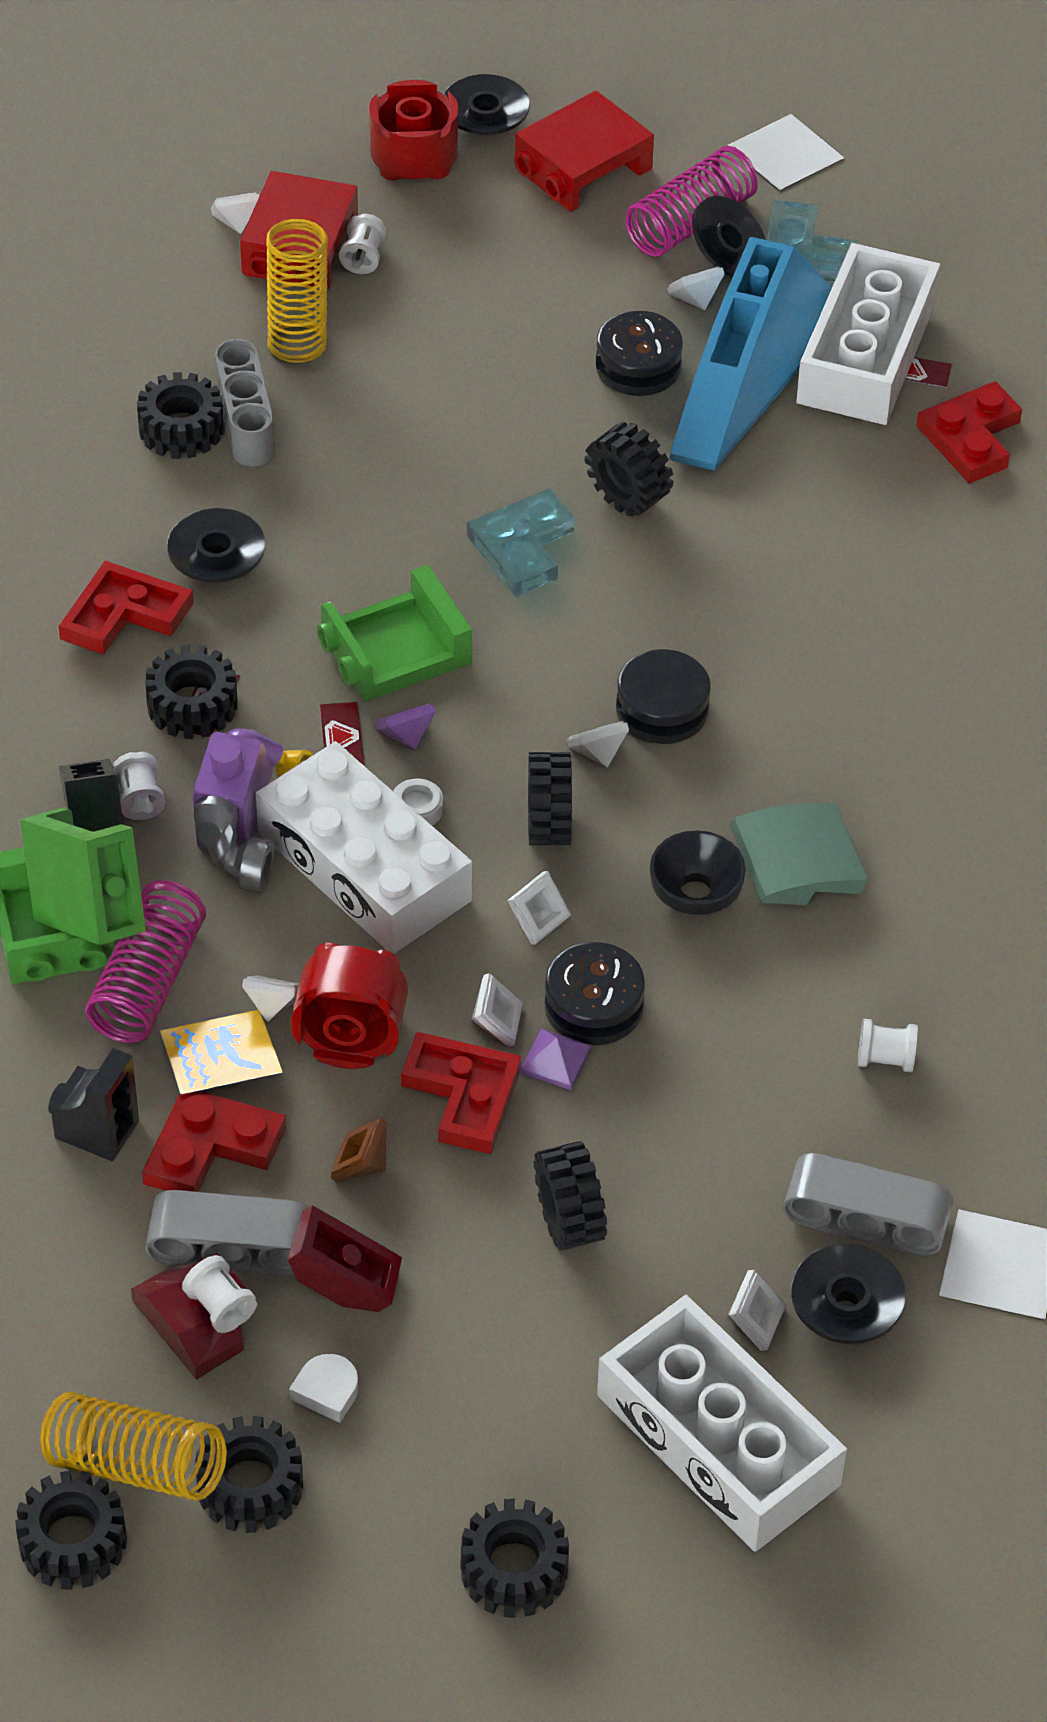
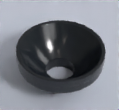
[649,830,746,915]

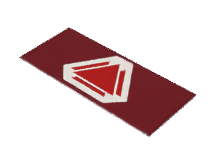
[905,357,952,388]
[320,702,364,765]

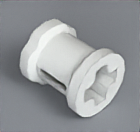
[338,213,387,275]
[113,752,166,820]
[858,1018,918,1073]
[182,1255,257,1333]

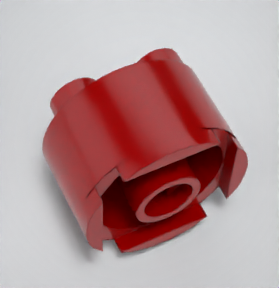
[369,80,458,181]
[290,943,408,1069]

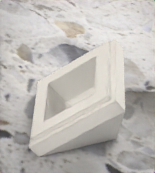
[211,192,259,234]
[667,266,724,310]
[566,721,629,768]
[507,871,571,945]
[471,973,523,1047]
[242,975,299,1022]
[728,1270,786,1351]

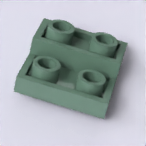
[730,803,869,905]

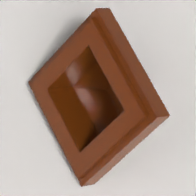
[330,1118,387,1182]

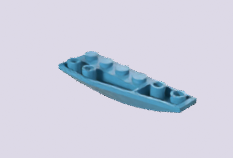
[670,237,832,471]

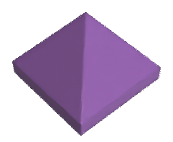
[374,703,435,750]
[521,1029,591,1090]

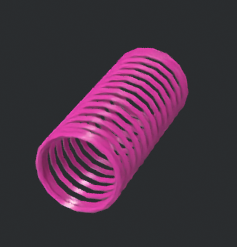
[626,145,758,257]
[85,880,206,1043]

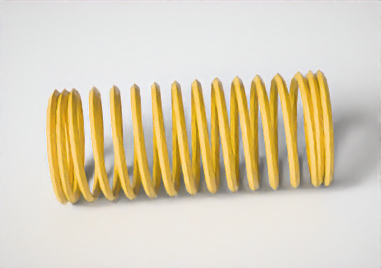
[266,219,328,363]
[40,1392,227,1501]

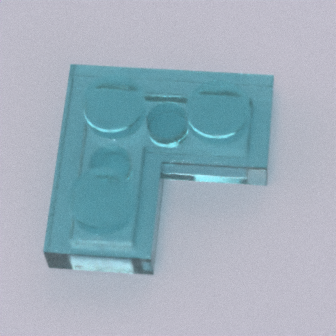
[766,200,858,282]
[467,489,575,597]

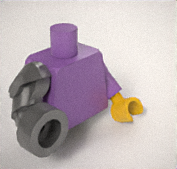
[193,729,313,892]

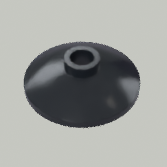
[444,74,530,135]
[692,196,766,277]
[167,508,265,583]
[791,1244,906,1344]

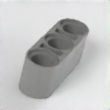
[215,339,274,467]
[782,1153,953,1256]
[145,1190,308,1276]

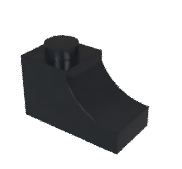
[59,759,124,832]
[48,1048,139,1162]

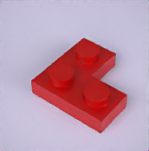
[916,381,1022,484]
[58,561,194,655]
[401,1031,521,1154]
[142,1091,286,1192]

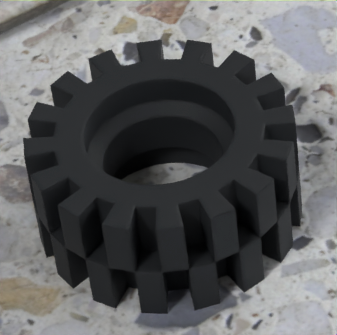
[137,372,224,459]
[584,422,674,516]
[145,645,238,739]
[528,752,572,845]
[534,1141,607,1251]
[195,1416,303,1533]
[15,1471,127,1590]
[460,1498,569,1618]

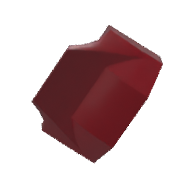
[288,1205,402,1312]
[131,1253,247,1380]

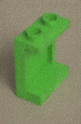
[316,565,472,702]
[20,808,146,945]
[0,847,115,984]

